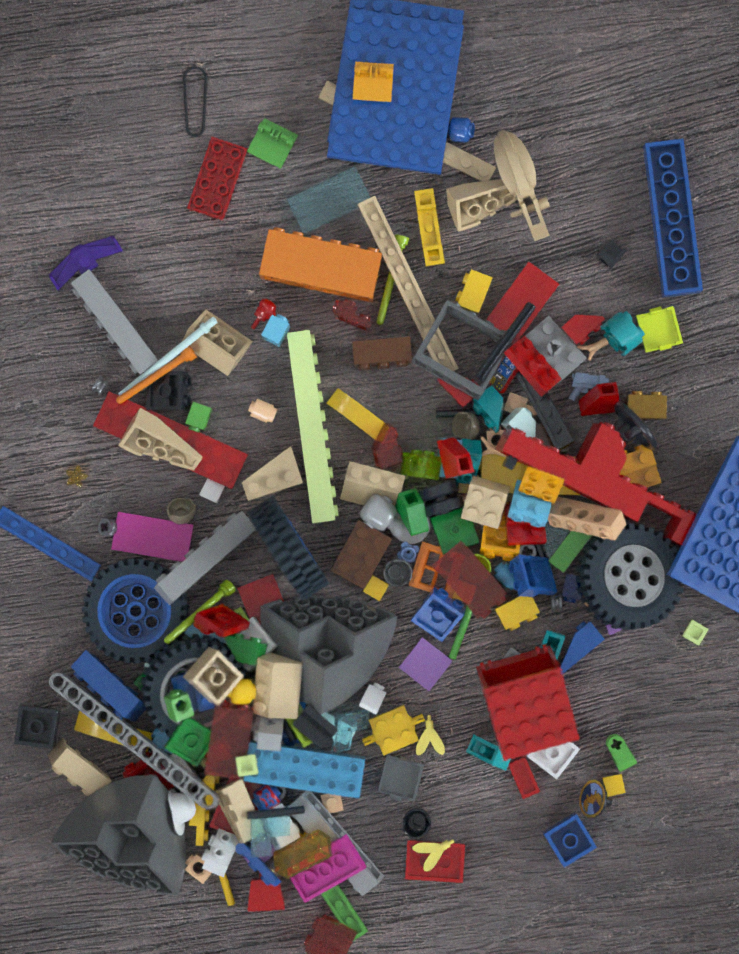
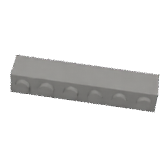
[71,269,158,375]
[154,511,256,605]
[288,791,384,896]

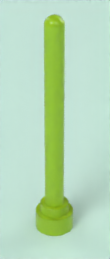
[376,234,409,325]
[164,580,236,644]

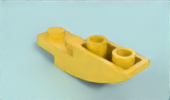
[189,767,220,846]

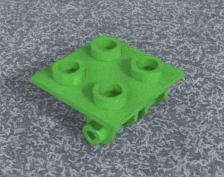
[247,118,298,169]

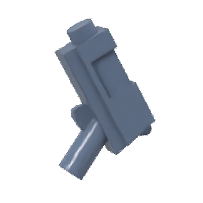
[568,373,609,402]

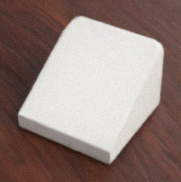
[199,478,225,503]

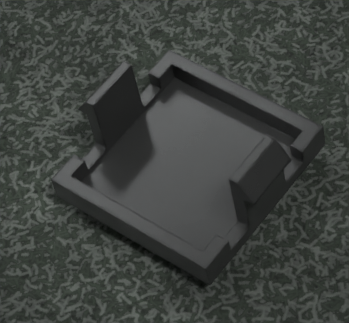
[377,755,424,802]

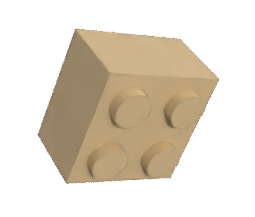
[461,476,511,529]
[183,647,243,706]

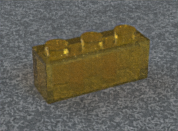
[273,829,332,879]

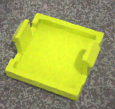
[636,306,683,353]

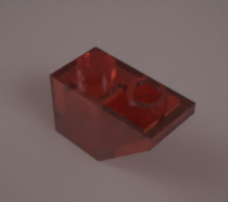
[371,423,403,469]

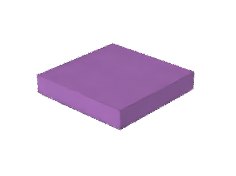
[399,637,452,691]

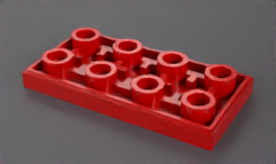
[187,137,248,221]
[486,262,559,345]

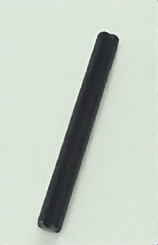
[475,302,536,381]

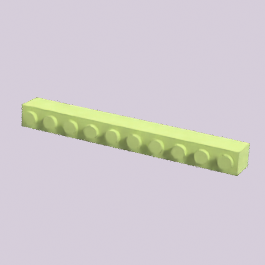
[287,330,339,524]

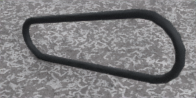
[183,66,207,137]

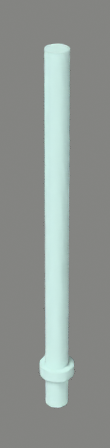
[118,317,217,396]

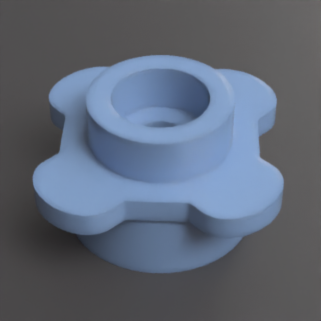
[397,542,419,563]

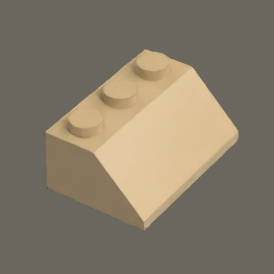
[181,309,253,376]
[340,461,405,506]
[252,653,303,719]

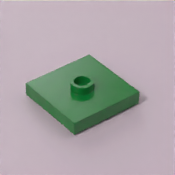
[430,507,479,555]
[164,717,218,767]

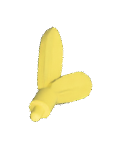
[416,715,445,755]
[412,839,454,872]

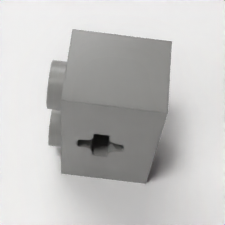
[254,716,284,751]

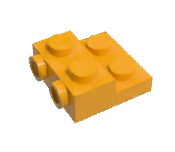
[619,445,662,487]
[480,515,520,561]

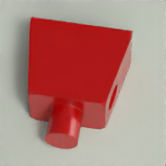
[248,872,285,912]

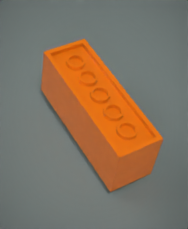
[259,227,382,303]

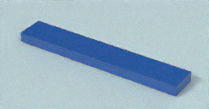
[0,506,102,582]

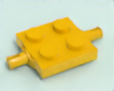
[362,705,425,756]

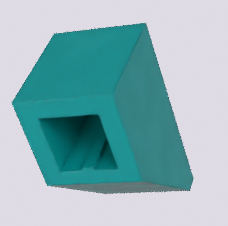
[473,386,504,433]
[455,438,482,484]

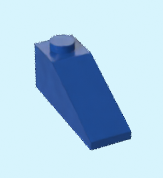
[560,621,605,674]

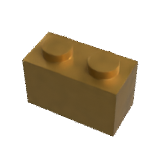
[626,391,667,420]

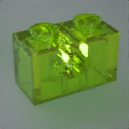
[400,449,441,480]

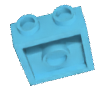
[507,479,551,527]

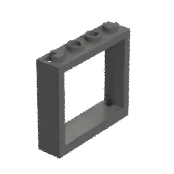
[412,300,511,400]

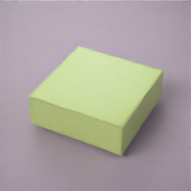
[682,619,708,646]
[236,754,259,777]

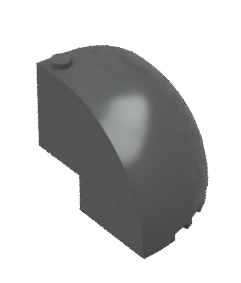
[260,595,397,714]
[51,774,186,895]

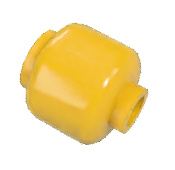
[227,679,256,704]

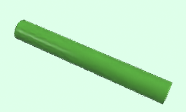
[448,603,475,660]

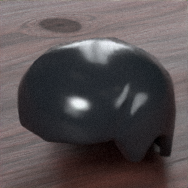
[402,808,431,839]

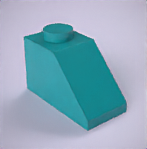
[466,735,511,771]

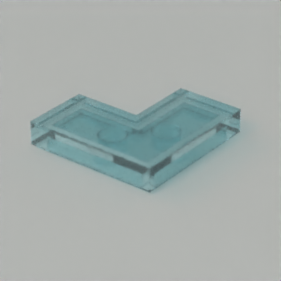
[331,709,370,753]
[250,815,290,857]

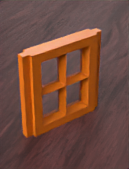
[409,542,466,599]

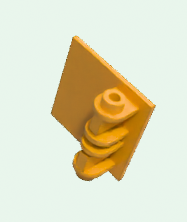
[353,62,394,102]
[518,466,565,504]

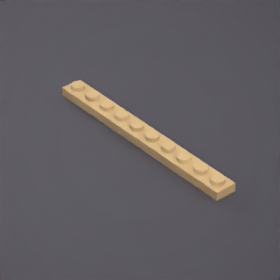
[319,80,496,182]
[357,196,459,371]

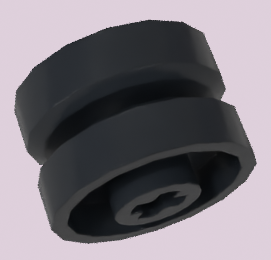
[418,480,464,517]

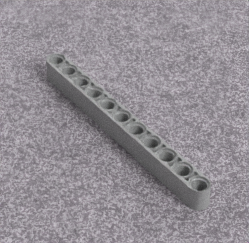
[49,673,220,809]

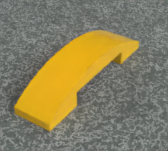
[414,188,445,266]
[327,388,399,449]
[74,711,153,751]

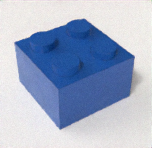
[543,812,597,867]

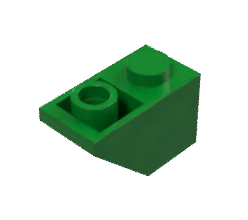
[395,488,429,536]
[224,633,268,666]

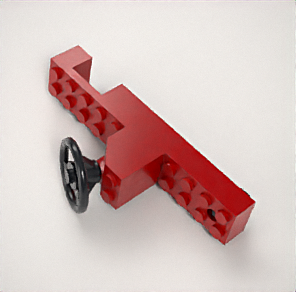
[494,401,697,546]

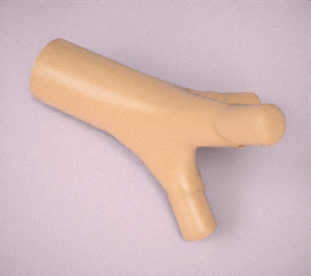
[577,338,609,360]
[481,437,506,457]

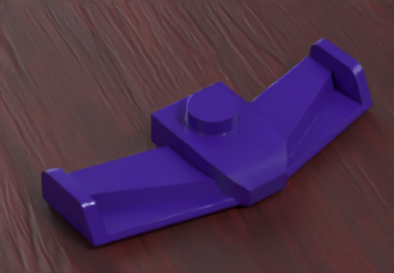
[49,235,123,291]

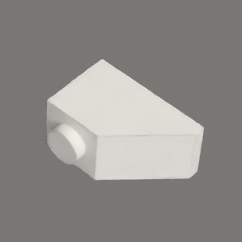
[359,682,387,714]

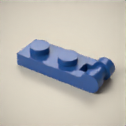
[235,843,281,887]

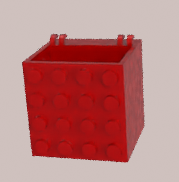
[476,644,580,761]

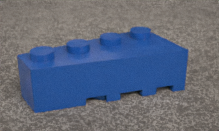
[71,650,146,722]

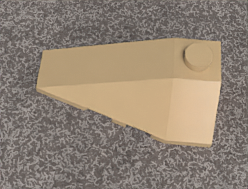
[446,179,517,232]
[118,408,203,471]

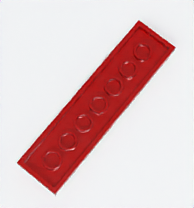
[93,391,248,489]

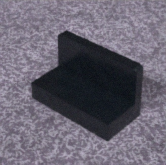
[293,704,338,749]

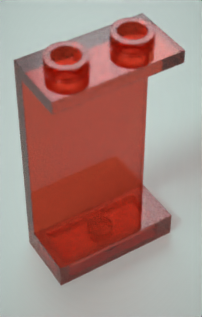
[432,541,508,619]
[204,700,254,779]

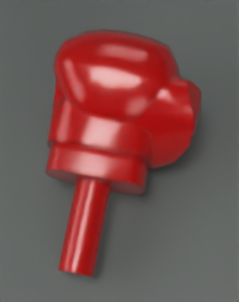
[251,299,276,330]

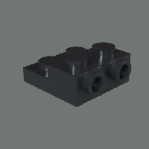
[147,371,192,411]

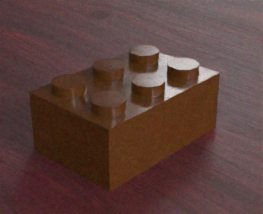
[352,337,412,371]
[330,520,392,589]

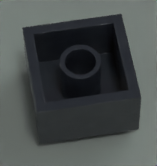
[14,704,60,749]

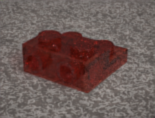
[332,299,373,333]
[303,914,358,954]

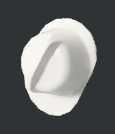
[168,789,196,835]

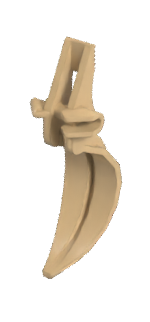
[494,130,550,241]

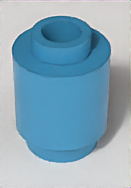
[493,562,514,590]

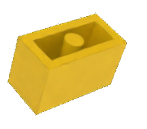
[455,269,493,315]
[495,596,540,631]

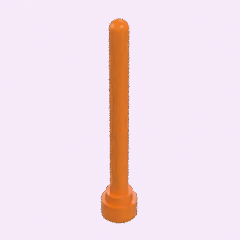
[116,345,197,404]

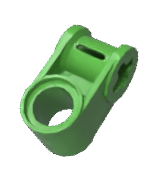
[606,734,637,772]

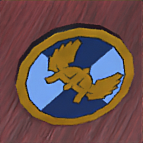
[579,780,612,818]

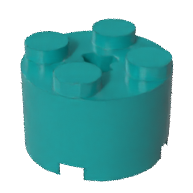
[600,311,645,356]

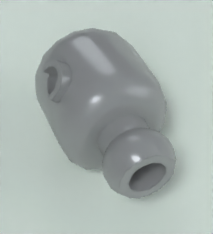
[359,494,406,537]

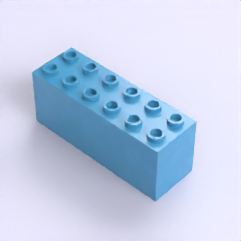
[243,739,365,798]

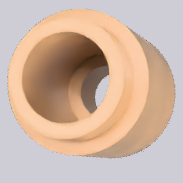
[248,399,278,423]

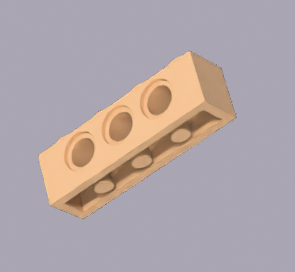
[548,497,626,540]

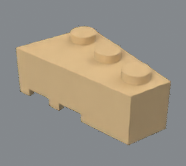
[242,446,303,501]
[48,738,112,796]
[215,779,264,843]

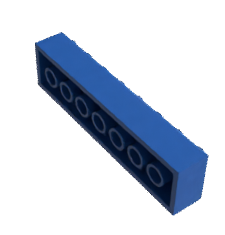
[643,139,703,298]

